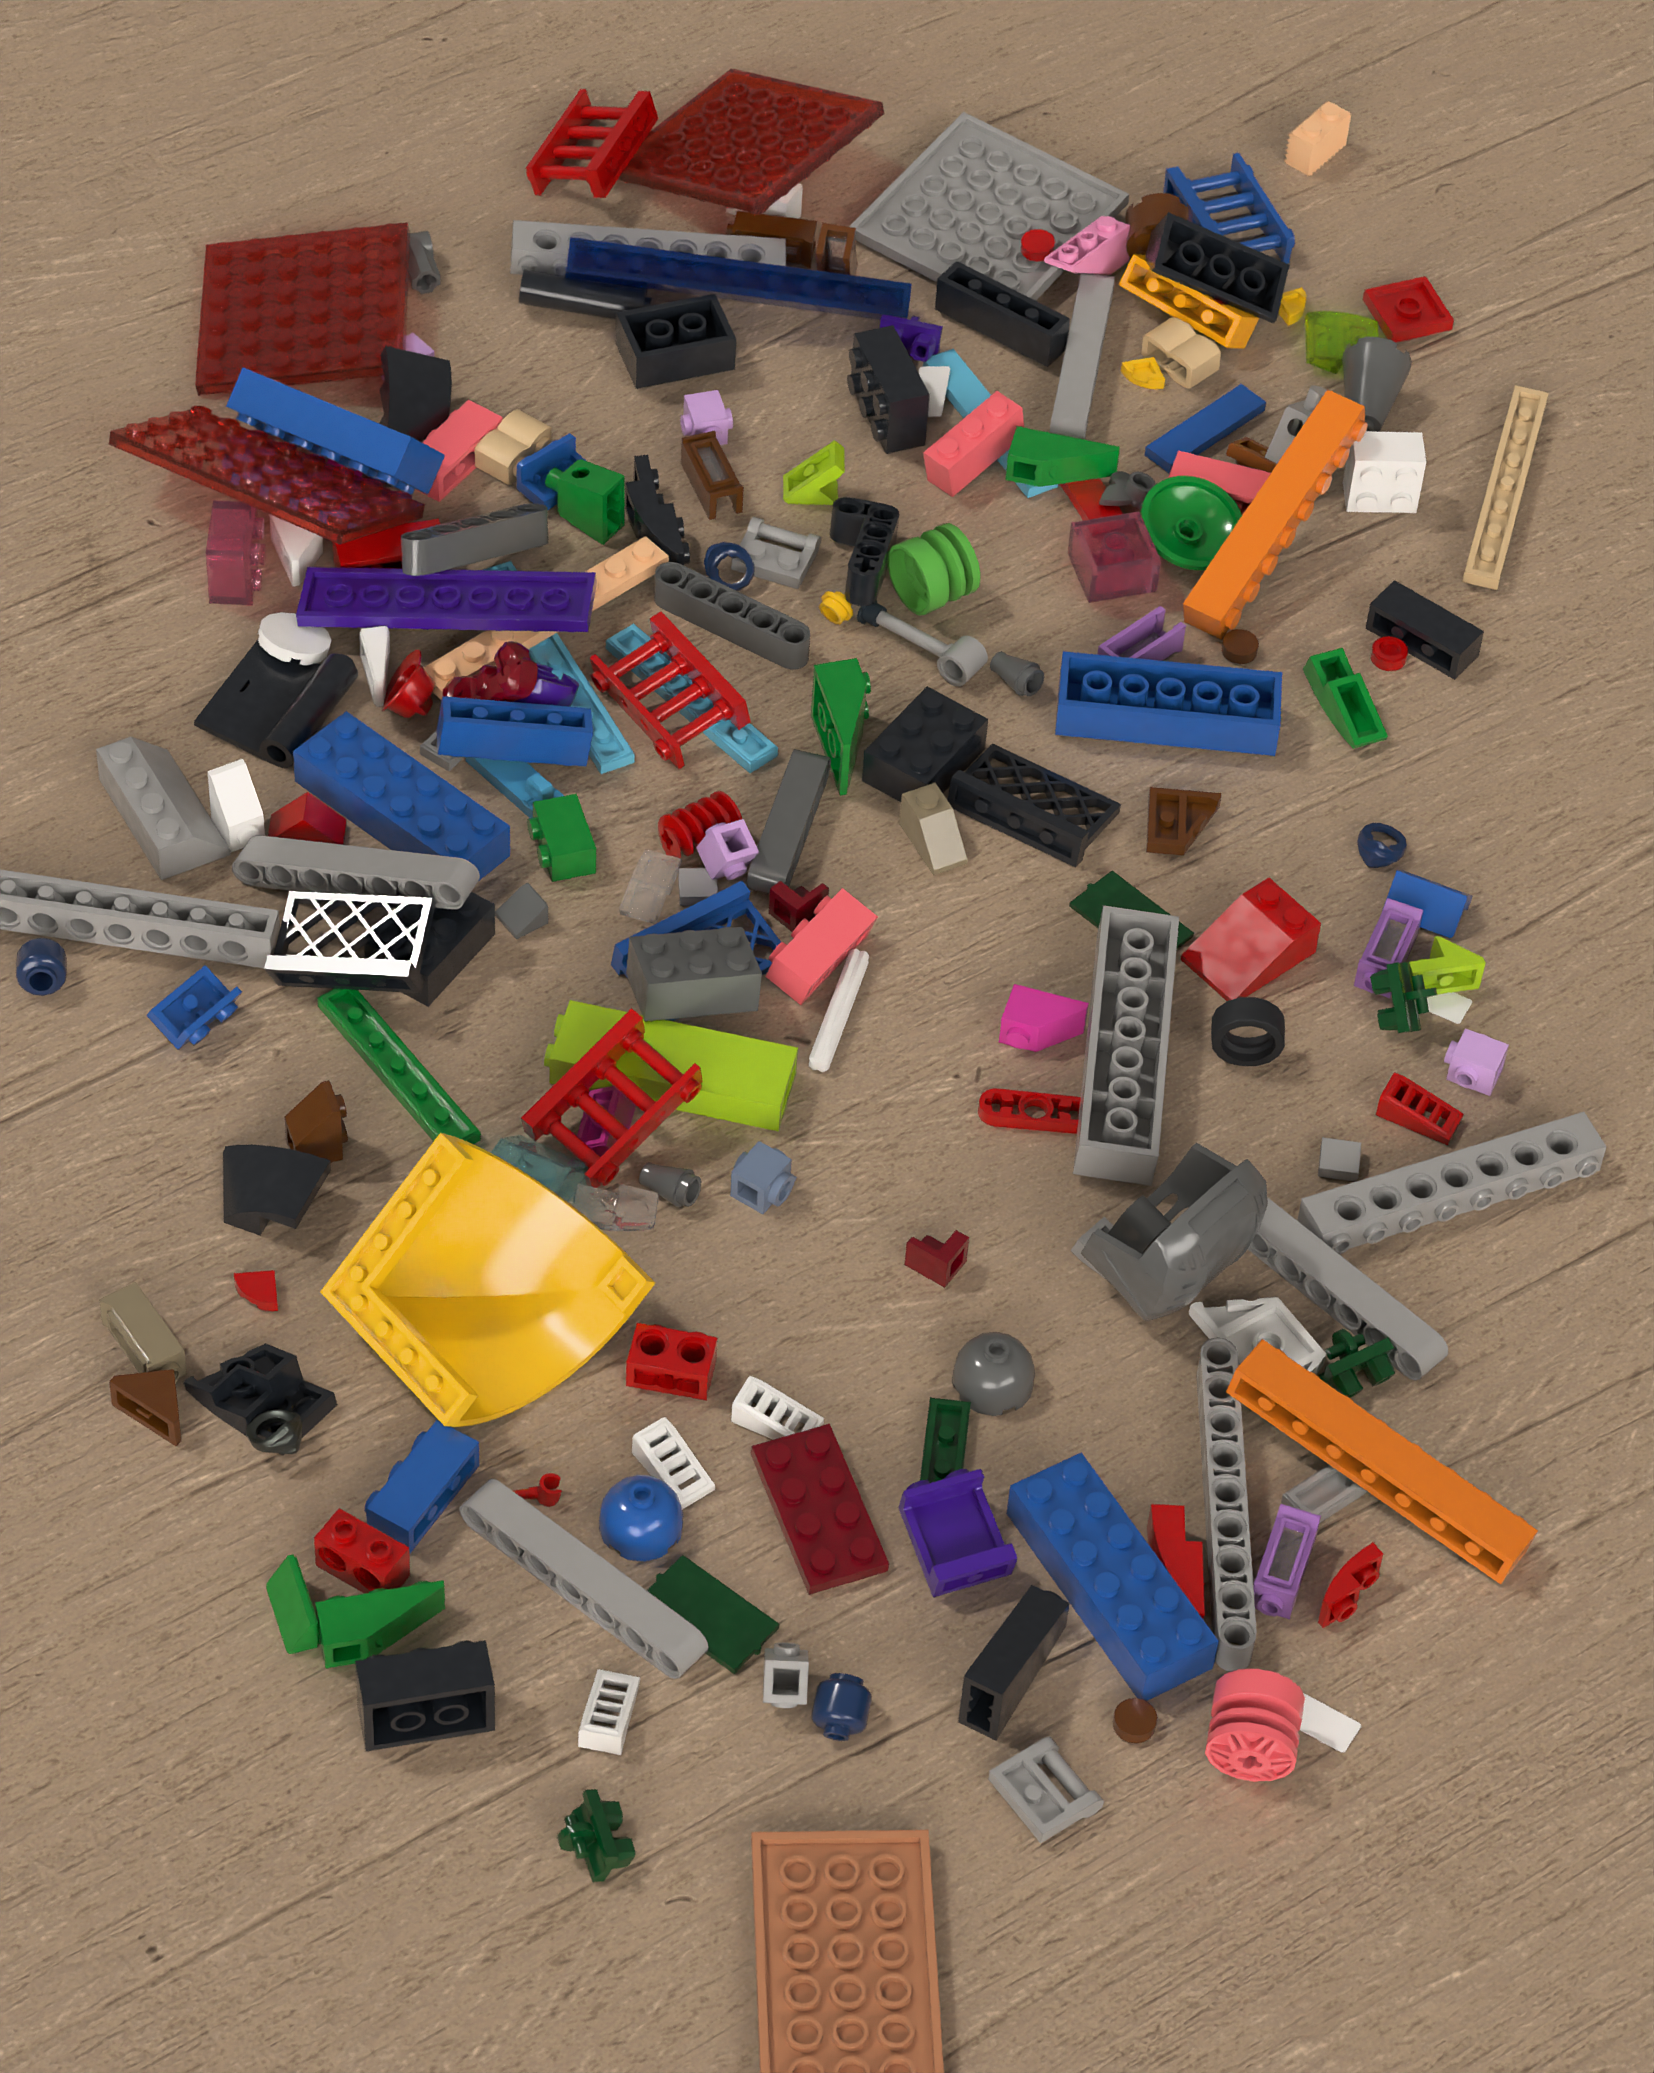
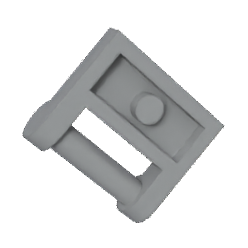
[731,517,821,589]
[988,1737,1104,1843]

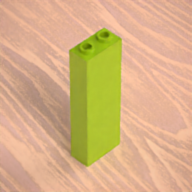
[544,1000,798,1132]

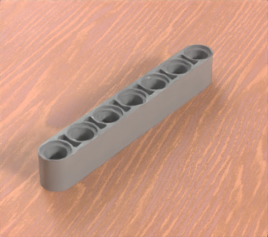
[1049,273,1115,440]
[232,835,480,909]
[1248,1197,1448,1380]
[459,1479,709,1679]

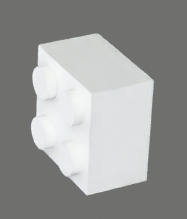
[1343,431,1426,513]

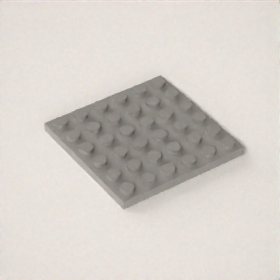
[849,112,1129,301]

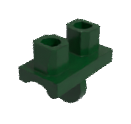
[1370,962,1438,1033]
[1317,1329,1395,1398]
[557,1789,636,1882]

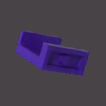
[898,1469,1018,1597]

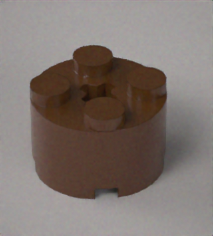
[1125,193,1193,258]

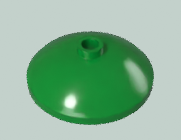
[1140,476,1242,570]

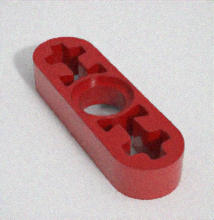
[978,1088,1081,1134]

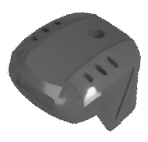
[1081,1143,1268,1321]

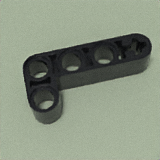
[829,497,899,606]

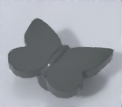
[1099,471,1156,510]

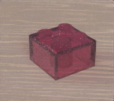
[206,500,266,606]
[1067,512,1161,603]

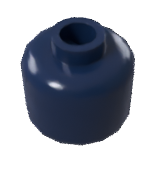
[16,938,67,996]
[811,1673,872,1741]

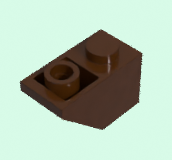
[284,1080,348,1163]

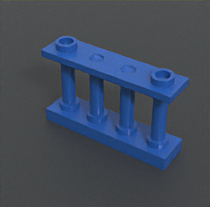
[1163,153,1295,263]

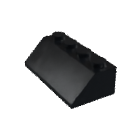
[1145,212,1290,324]

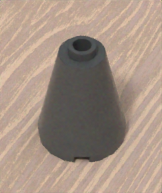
[1342,337,1412,432]

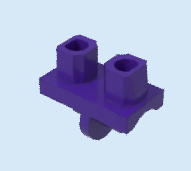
[880,314,943,362]

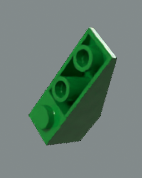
[1005,426,1120,487]
[315,1580,445,1669]

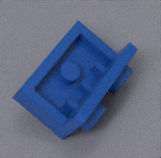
[517,433,587,510]
[146,965,242,1050]

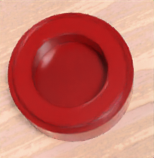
[1021,229,1055,262]
[1370,636,1408,671]

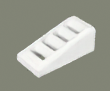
[360,626,390,707]
[731,1376,824,1440]
[632,1417,715,1509]
[578,1669,640,1755]

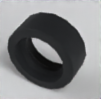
[1211,997,1285,1066]

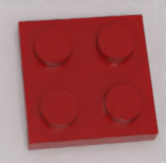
[1363,276,1454,342]

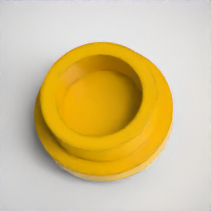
[819,591,854,625]

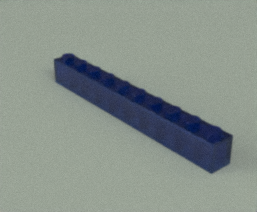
[564,237,912,320]

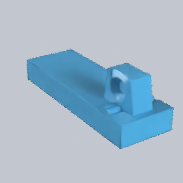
[465,757,564,818]

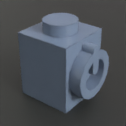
[730,1141,797,1214]

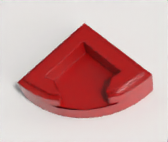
[234,1270,278,1311]

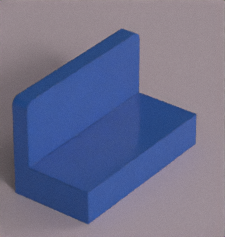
[1382,870,1473,938]

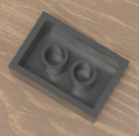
[626,927,762,1021]

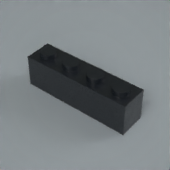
[935,261,1070,367]

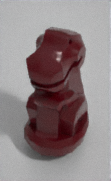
[443,641,538,702]

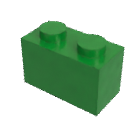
[527,794,596,882]

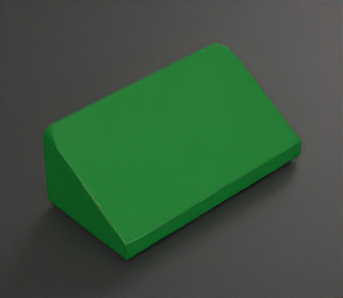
[266,1554,320,1654]

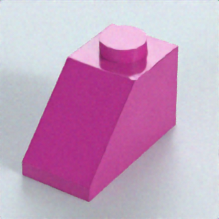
[999,984,1089,1052]

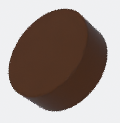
[1221,629,1259,664]
[1113,1698,1157,1743]

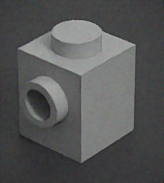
[763,1642,809,1708]

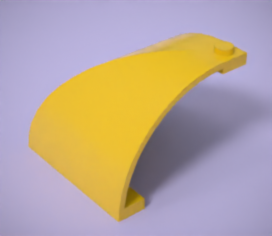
[320,1132,655,1427]

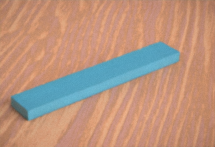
[923,349,1058,498]
[606,623,778,773]

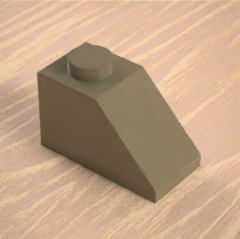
[899,783,967,875]

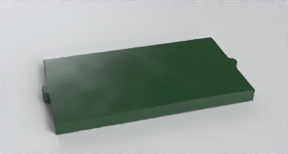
[1069,870,1194,952]
[646,1555,779,1674]

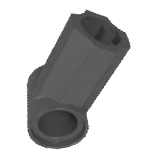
[393,231,441,294]

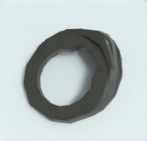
[246,1409,302,1454]

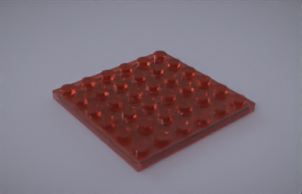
[618,68,885,215]
[195,222,410,396]

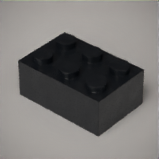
[615,294,736,389]
[847,325,930,454]
[862,686,988,802]
[364,892,495,1007]
[355,1640,495,1752]

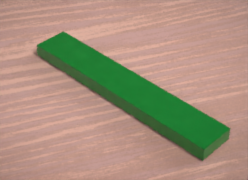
[317,989,481,1144]

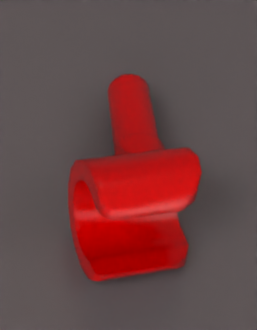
[512,1473,562,1507]

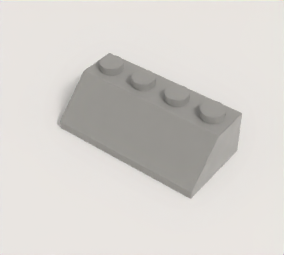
[96,737,231,880]

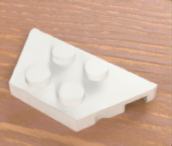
[1189,1297,1326,1375]

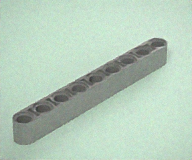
[1196,1337,1257,1672]

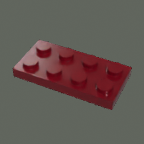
[751,1423,889,1595]

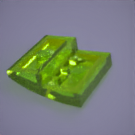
[1305,311,1378,374]

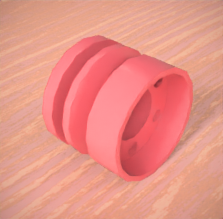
[1205,1669,1305,1781]

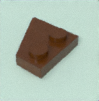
[1146,787,1221,856]

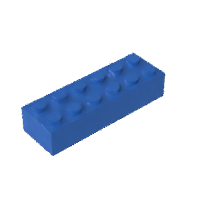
[226,367,445,495]
[1055,651,1282,756]
[293,711,510,881]
[1006,1452,1219,1701]

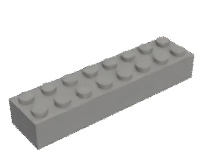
[1073,905,1179,1186]

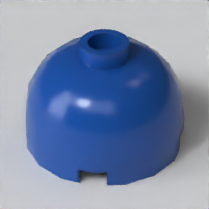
[599,1474,683,1561]

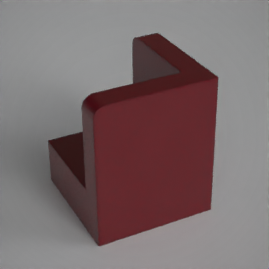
[768,881,829,932]
[904,1230,970,1288]

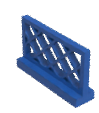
[611,881,781,1021]

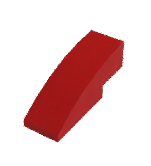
[1147,1504,1205,1619]

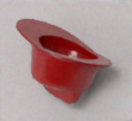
[381,649,436,718]

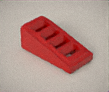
[1376,1072,1464,1145]

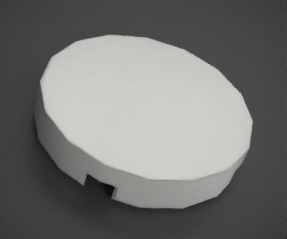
[258,612,331,665]

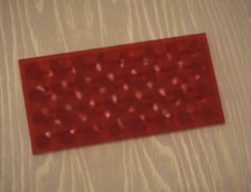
[108,406,425,544]

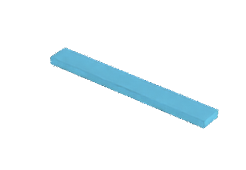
[484,561,635,774]

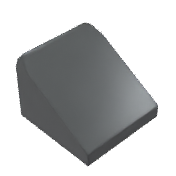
[495,883,548,940]

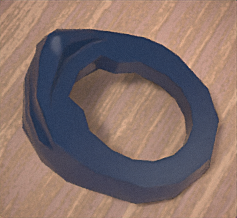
[704,542,754,591]
[1357,823,1407,868]

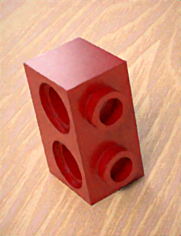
[626,1323,718,1401]
[314,1508,410,1594]

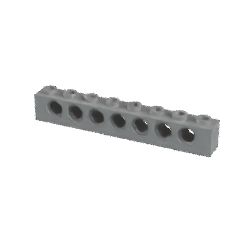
[510,220,786,292]
[0,869,280,968]
[1297,1112,1606,1254]

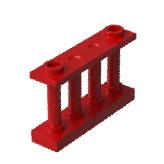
[526,89,659,198]
[590,611,751,769]
[521,1008,703,1192]

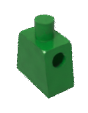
[545,459,625,545]

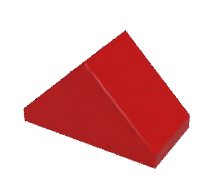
[268,791,347,845]

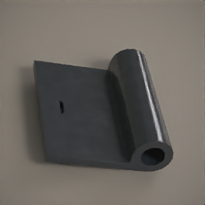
[519,269,652,320]
[194,640,358,768]

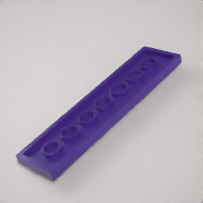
[296,567,597,632]

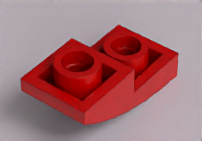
[1318,1542,1383,1628]

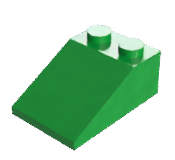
[811,658,871,796]

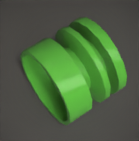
[887,523,981,615]

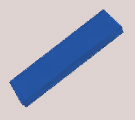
[1145,384,1266,474]

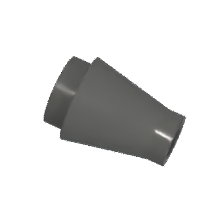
[990,651,1044,696]
[639,1162,701,1207]

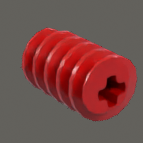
[658,791,743,862]

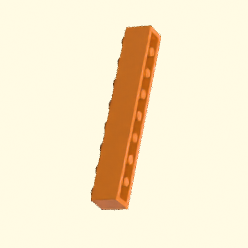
[1183,389,1368,640]
[1226,1339,1538,1584]

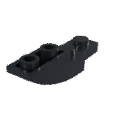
[625,455,690,566]

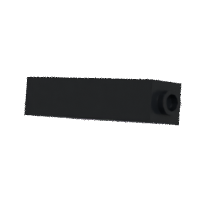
[958,1585,1070,1741]

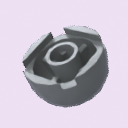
[952,1332,1035,1416]

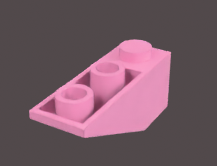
[1044,216,1130,275]

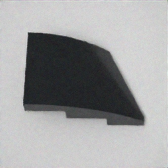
[379,346,452,442]
[223,1145,331,1236]
[183,1343,338,1455]

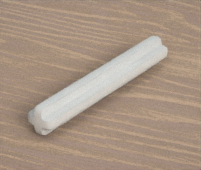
[809,948,869,1072]

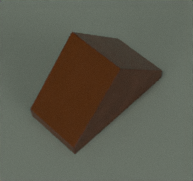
[109,1369,181,1446]

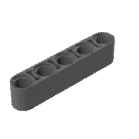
[401,503,548,576]
[654,562,810,670]
[747,749,831,894]

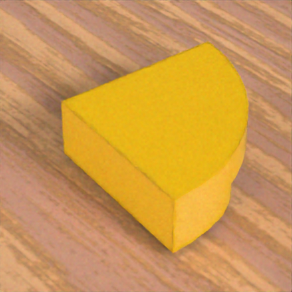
[1278,287,1306,326]
[1121,357,1165,389]

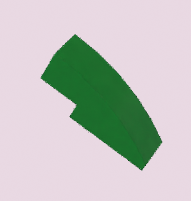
[1303,647,1388,749]

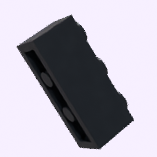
[1365,580,1484,680]

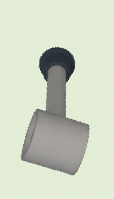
[857,600,988,686]

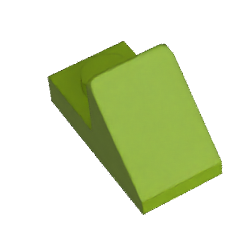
[783,440,845,505]
[1409,936,1486,994]

